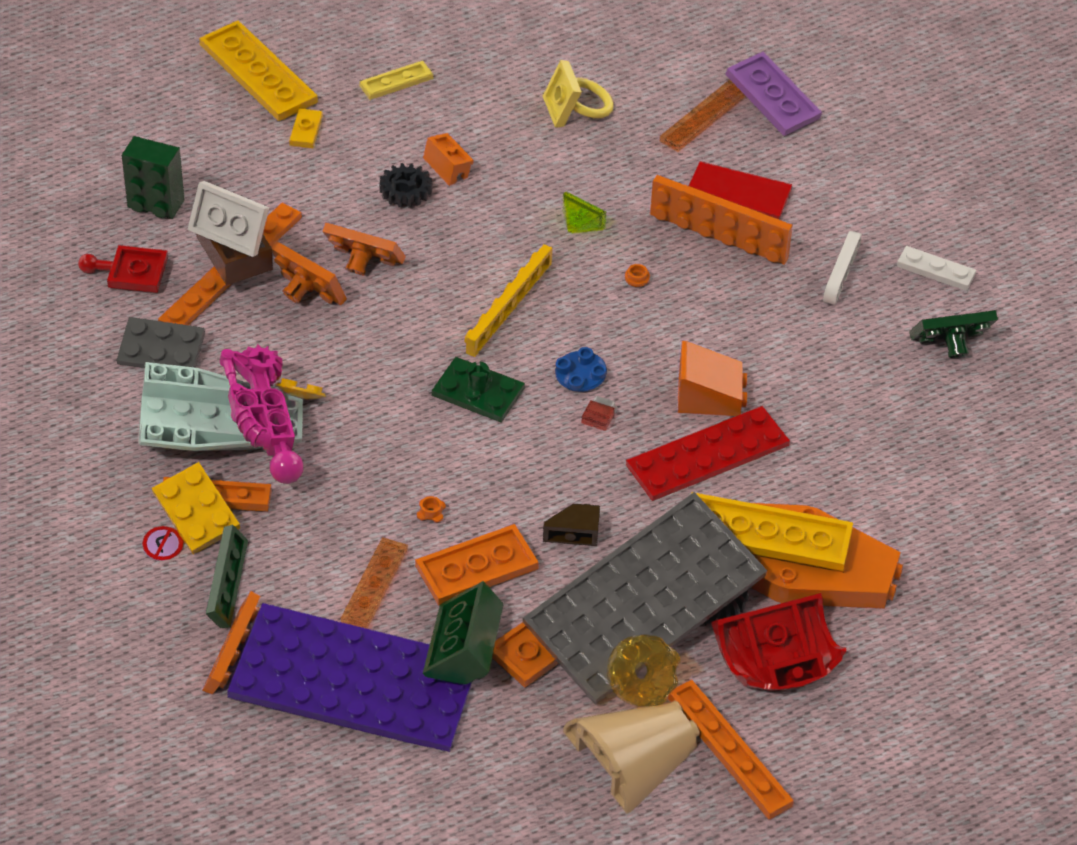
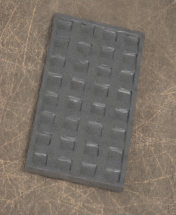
[522,492,767,704]

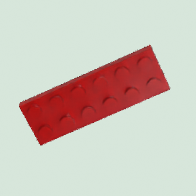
[626,406,790,501]

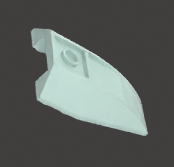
[138,362,303,451]

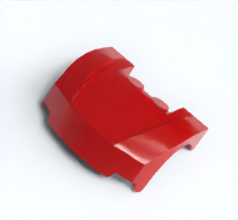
[711,593,847,691]

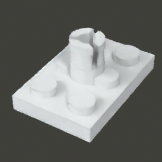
[187,181,269,257]

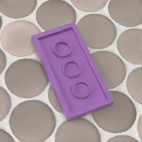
[725,52,822,136]

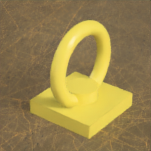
[543,60,614,127]

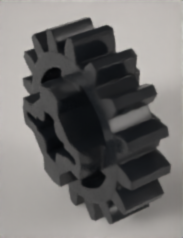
[379,163,432,208]

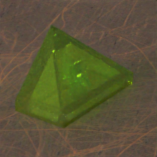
[562,191,606,234]

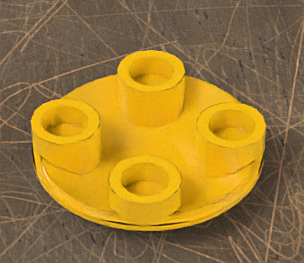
[275,378,326,400]

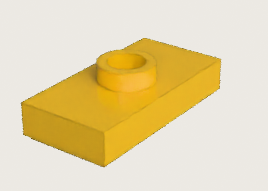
[289,108,323,149]

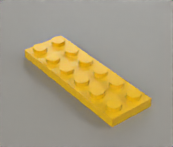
[199,20,318,121]
[691,492,853,571]

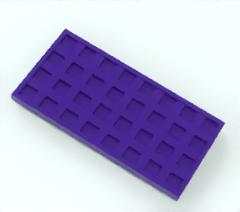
[227,603,473,752]

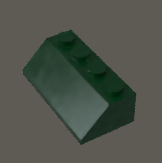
[423,581,504,685]

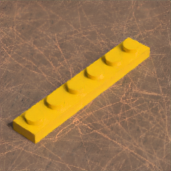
[464,244,552,357]

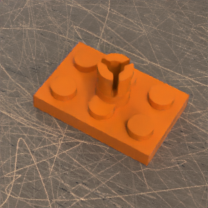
[322,222,406,276]
[272,241,347,305]

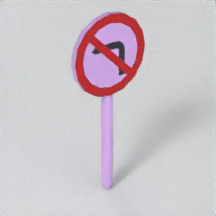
[142,526,184,561]

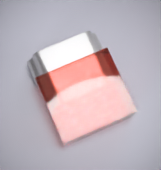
[581,396,617,431]

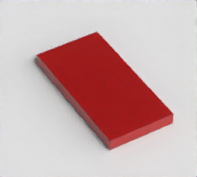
[688,161,793,220]

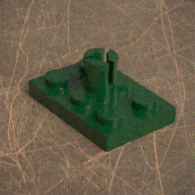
[909,310,998,358]
[431,356,525,423]

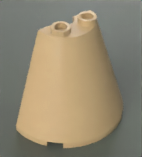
[563,701,700,814]

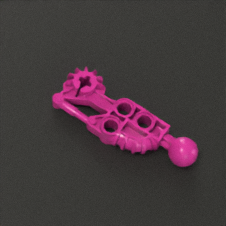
[220,344,304,484]

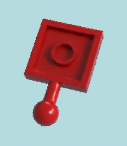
[78,245,168,293]

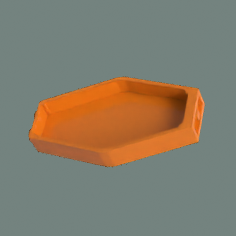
[751,503,903,609]

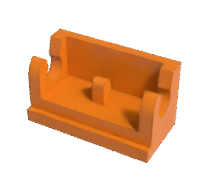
[423,133,474,186]

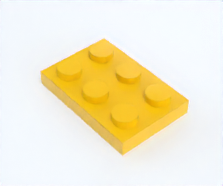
[151,462,241,554]

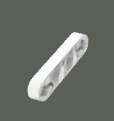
[823,231,862,305]

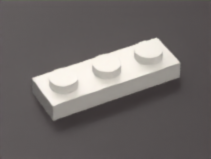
[897,246,976,291]

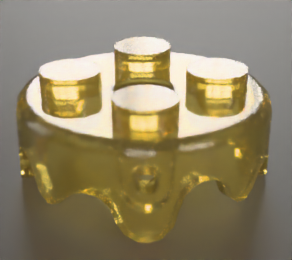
[607,634,681,707]

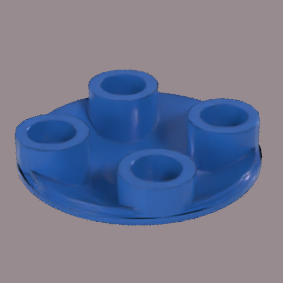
[555,347,607,392]

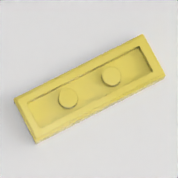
[359,61,433,100]

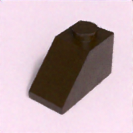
[543,503,600,546]

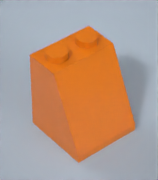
[678,341,747,416]

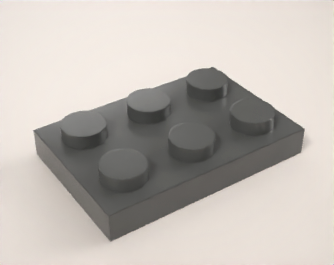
[116,317,205,368]

